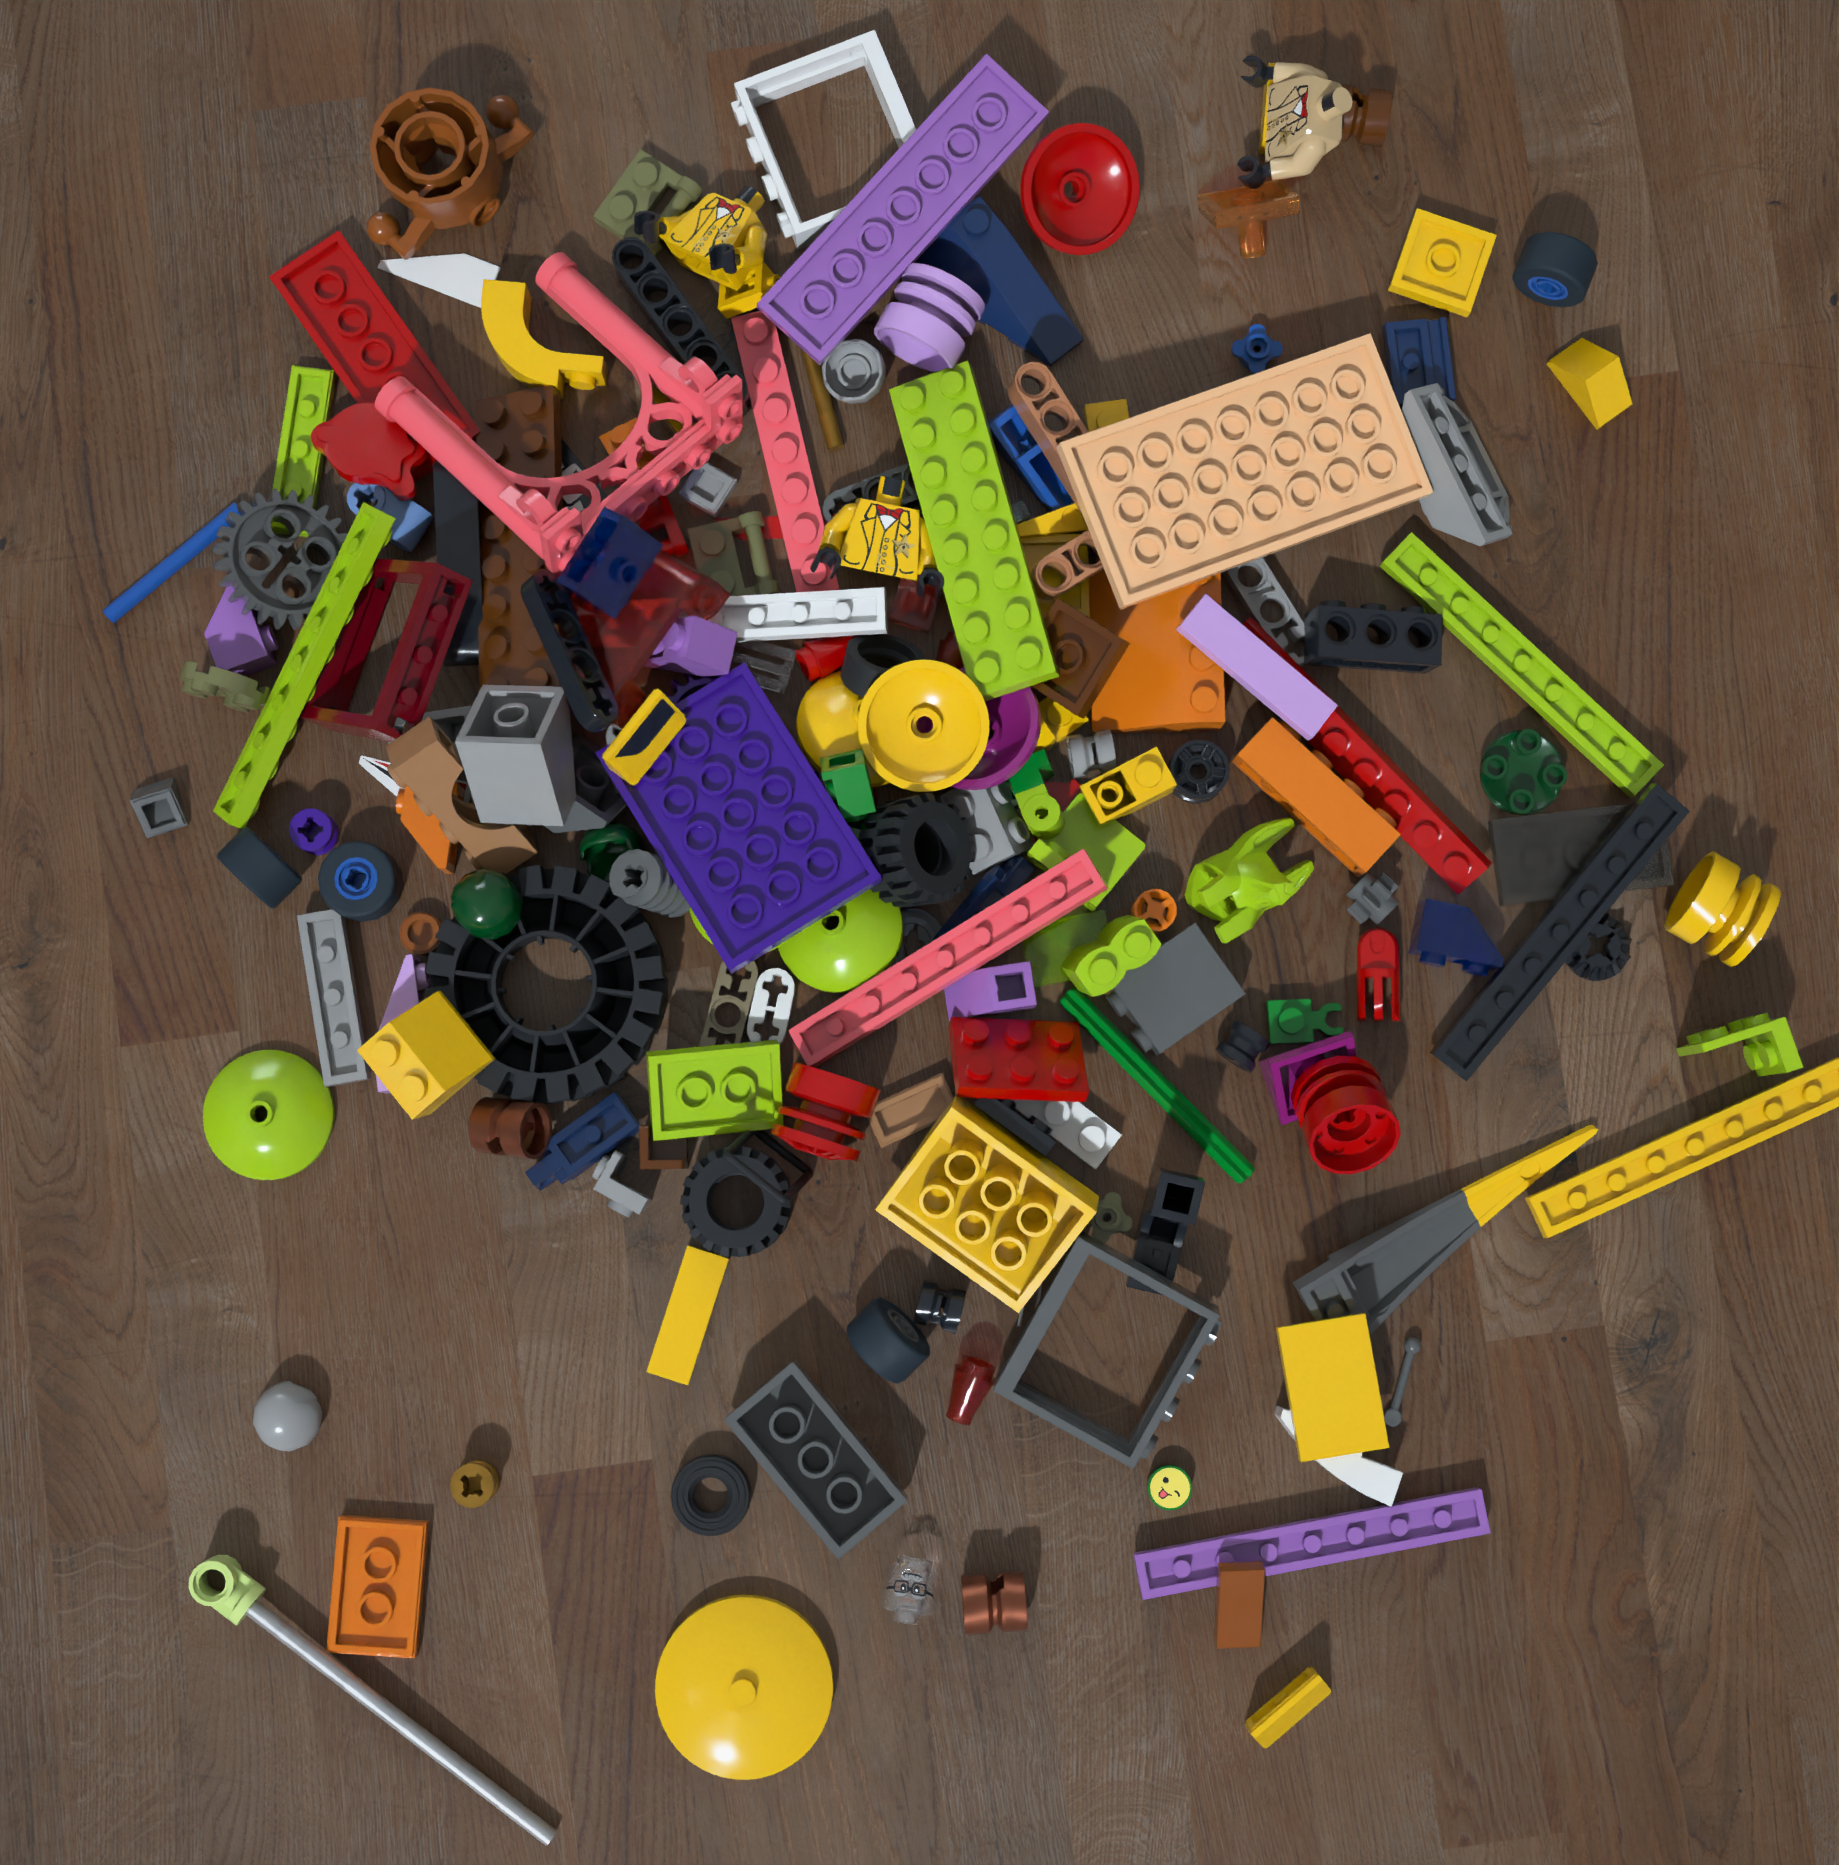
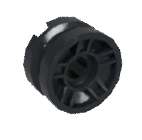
[1168,739,1230,804]

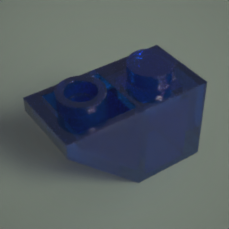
[1408,898,1504,976]

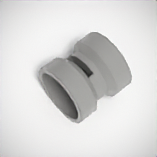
[1066,729,1116,778]

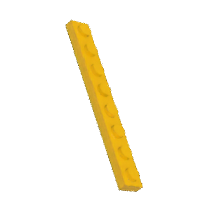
[1525,1057,1839,1238]

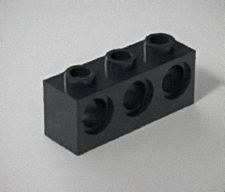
[1304,600,1442,674]

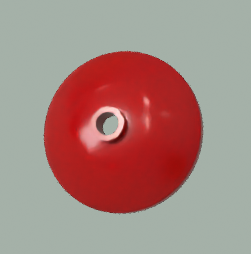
[1020,123,1140,255]

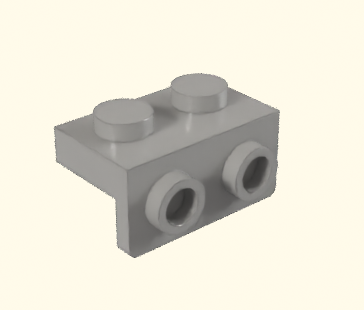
[941,781,1032,875]

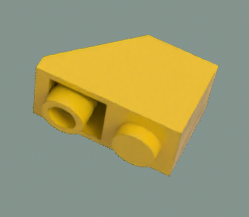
[1079,747,1177,825]

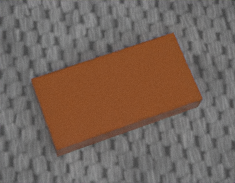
[1214,1561,1265,1649]

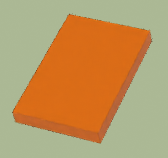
[326,1515,429,1658]

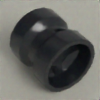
[913,1280,966,1334]

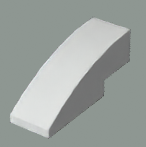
[1274,1405,1403,1507]

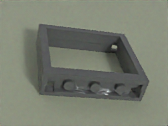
[993,1231,1223,1469]

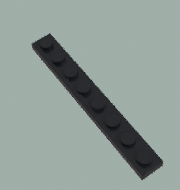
[1430,783,1690,1081]

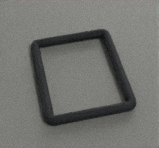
[723,1130,813,1204]

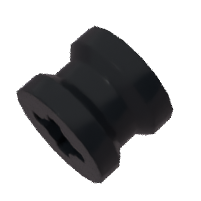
[1215,1020,1270,1073]

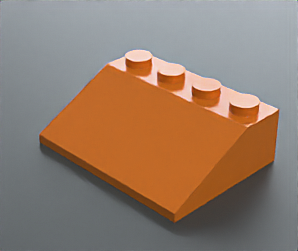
[1089,569,1226,734]

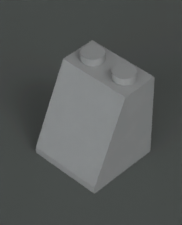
[455,685,576,826]

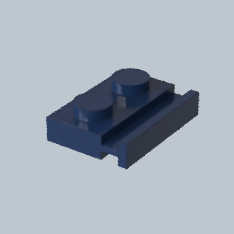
[1382,317,1456,409]

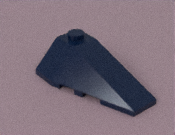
[915,196,1083,367]

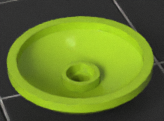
[778,889,904,993]
[203,1050,335,1180]

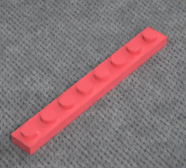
[731,311,840,641]
[788,848,1108,1068]

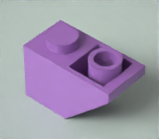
[204,586,279,676]
[638,616,738,677]
[944,961,1037,1021]

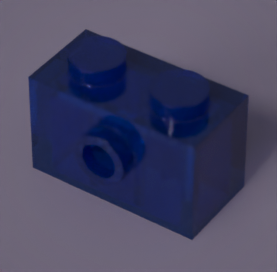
[557,507,663,619]

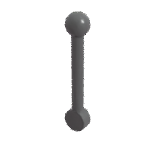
[1383,1337,1421,1427]

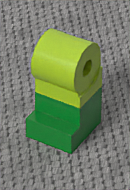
[1009,749,1065,840]

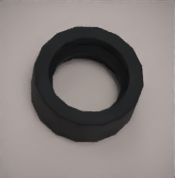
[840,634,926,698]

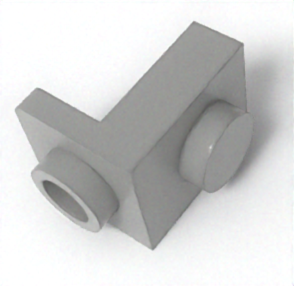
[592,1150,652,1218]

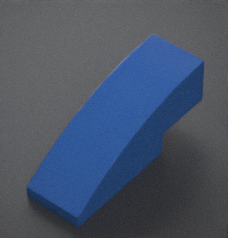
[988,403,1074,512]

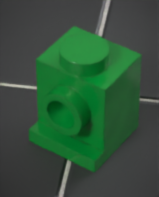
[820,749,876,822]

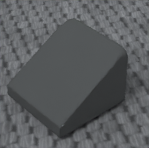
[130,777,189,838]

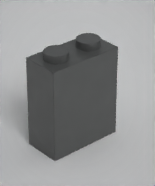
[1106,923,1246,1056]

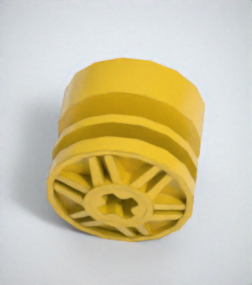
[1664,851,1781,967]

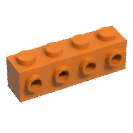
[1232,717,1401,878]

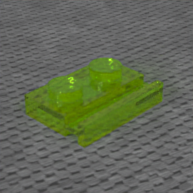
[1022,909,1108,988]

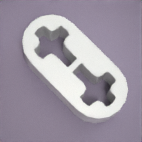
[747,968,795,1045]

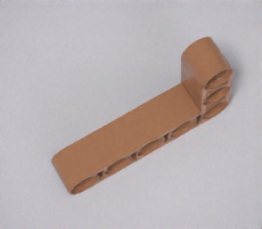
[1008,362,1104,600]

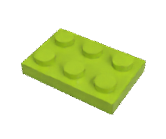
[646,1039,784,1141]

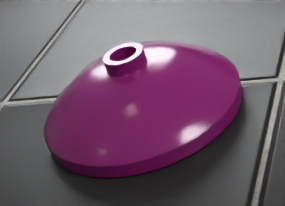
[917,668,1041,790]

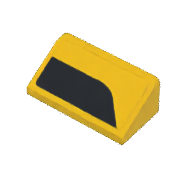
[602,689,687,786]

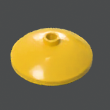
[858,660,990,792]
[796,671,918,787]

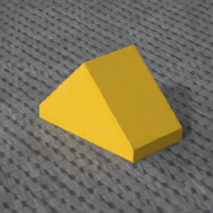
[1547,338,1632,430]

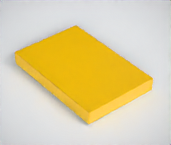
[1276,1313,1389,1462]

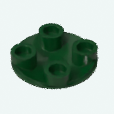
[1479,729,1567,815]

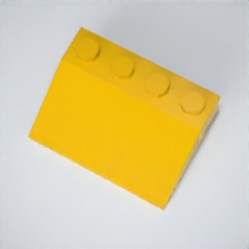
[875,1096,1099,1313]

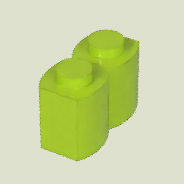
[1061,915,1161,997]

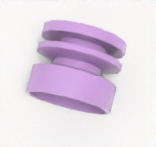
[874,263,985,373]

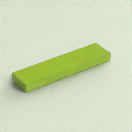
[271,365,337,537]

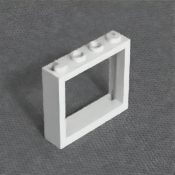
[731,30,916,250]

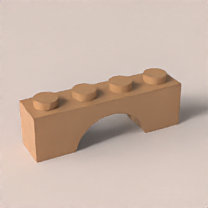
[386,716,538,874]

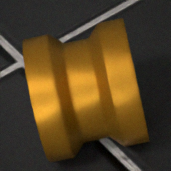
[450,1459,500,1508]

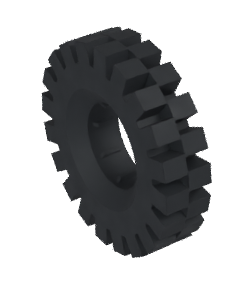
[425,865,668,1104]

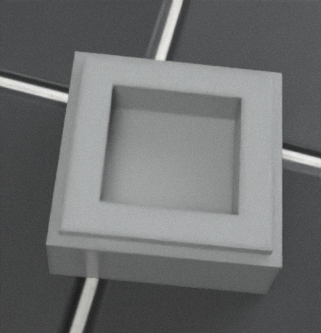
[679,462,738,518]

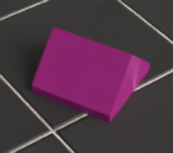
[1259,1031,1357,1125]

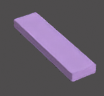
[1176,594,1338,741]

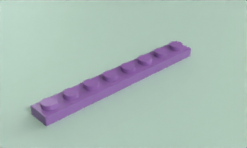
[1133,1487,1491,1600]

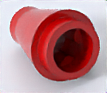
[795,636,856,682]

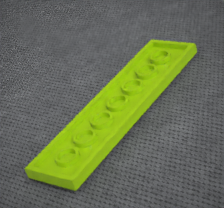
[889,360,1060,701]

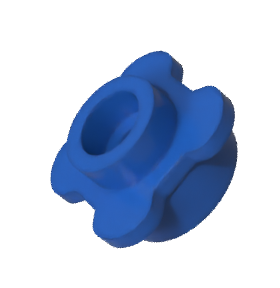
[1232,324,1283,374]

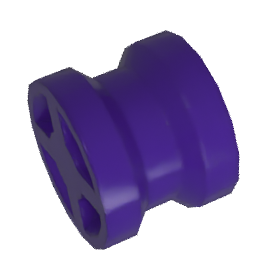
[289,808,340,856]

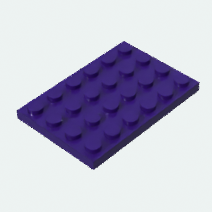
[596,662,882,974]

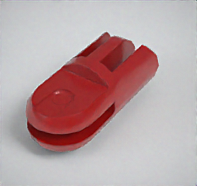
[1356,927,1401,1021]

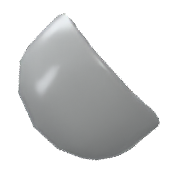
[822,339,886,404]
[253,1381,323,1452]

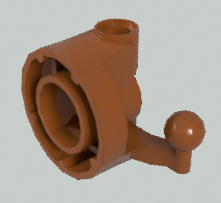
[367,87,534,260]

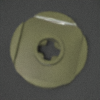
[179,661,270,712]

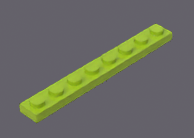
[213,502,396,829]
[1380,532,1664,798]

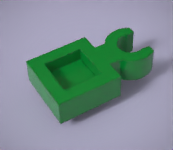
[1265,999,1343,1045]

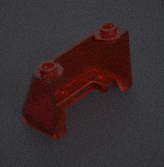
[566,533,731,731]

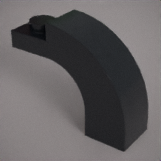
[1126,1167,1205,1295]

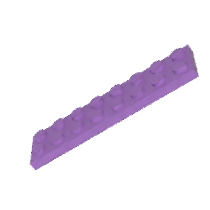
[757,54,1049,365]

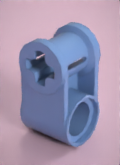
[347,483,434,554]

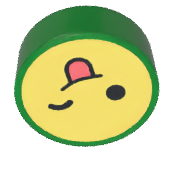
[1147,1464,1192,1510]

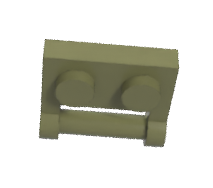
[593,149,703,258]
[687,511,781,598]

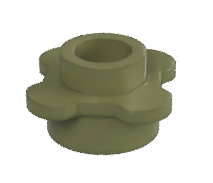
[1089,1192,1133,1243]

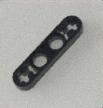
[520,570,619,732]

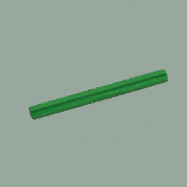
[1059,987,1255,1184]

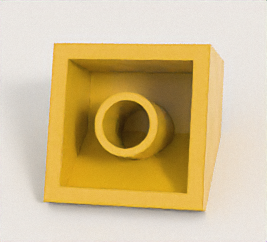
[357,991,495,1120]

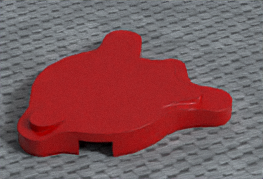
[311,402,428,501]

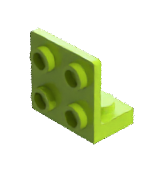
[1026,793,1145,912]
[1676,1013,1804,1077]

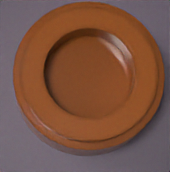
[399,911,442,956]

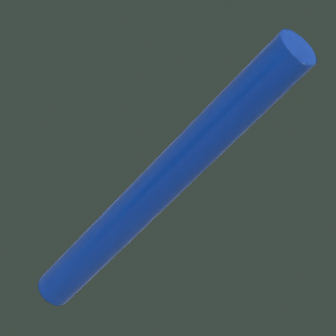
[102,502,240,623]

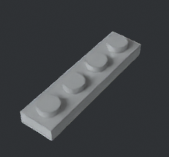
[297,909,371,1087]

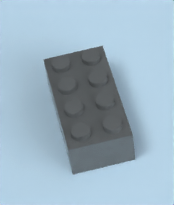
[724,1358,907,1560]

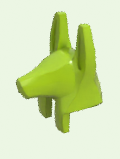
[1185,817,1314,943]

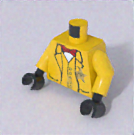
[634,185,767,291]
[810,476,944,598]

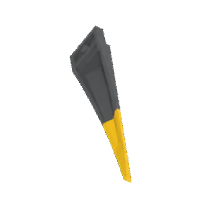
[1293,1125,1598,1335]

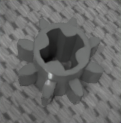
[1345,871,1400,925]

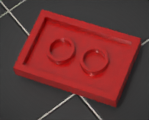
[948,1017,1089,1102]

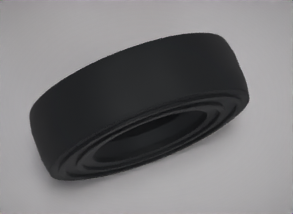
[671,1454,751,1536]

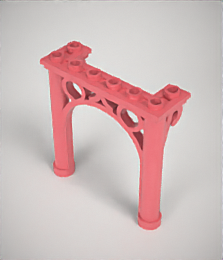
[375,252,743,579]

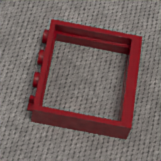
[299,558,473,742]

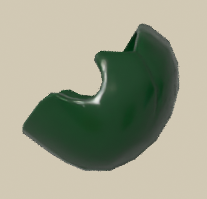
[580,822,646,882]
[450,868,523,940]

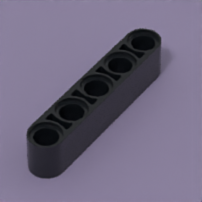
[612,237,750,417]
[433,460,483,667]

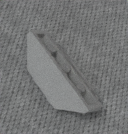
[1402,383,1513,546]

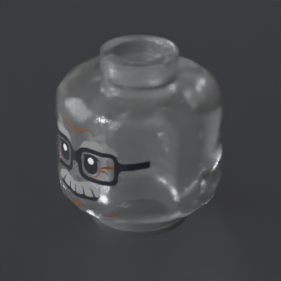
[880,1556,941,1625]

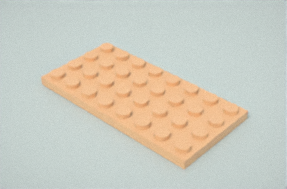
[1056,333,1433,609]

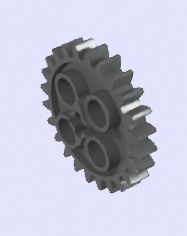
[213,489,348,630]

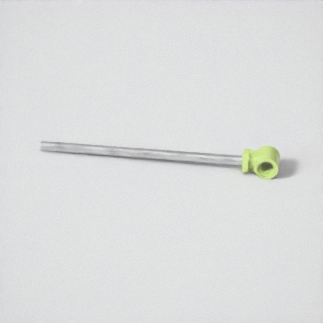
[189,1555,557,1846]

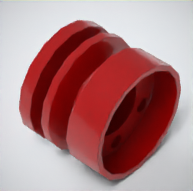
[1291,1056,1401,1174]
[771,1062,880,1162]

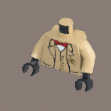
[1237,55,1353,189]

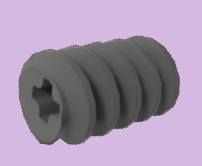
[609,849,690,918]

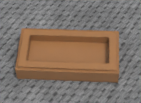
[868,1073,954,1148]

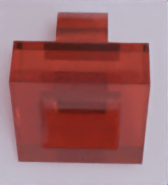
[888,578,942,634]

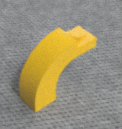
[481,279,608,399]

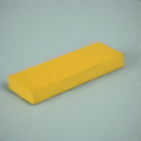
[646,1245,730,1385]

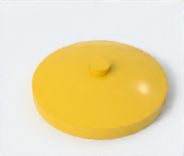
[655,1594,834,1780]

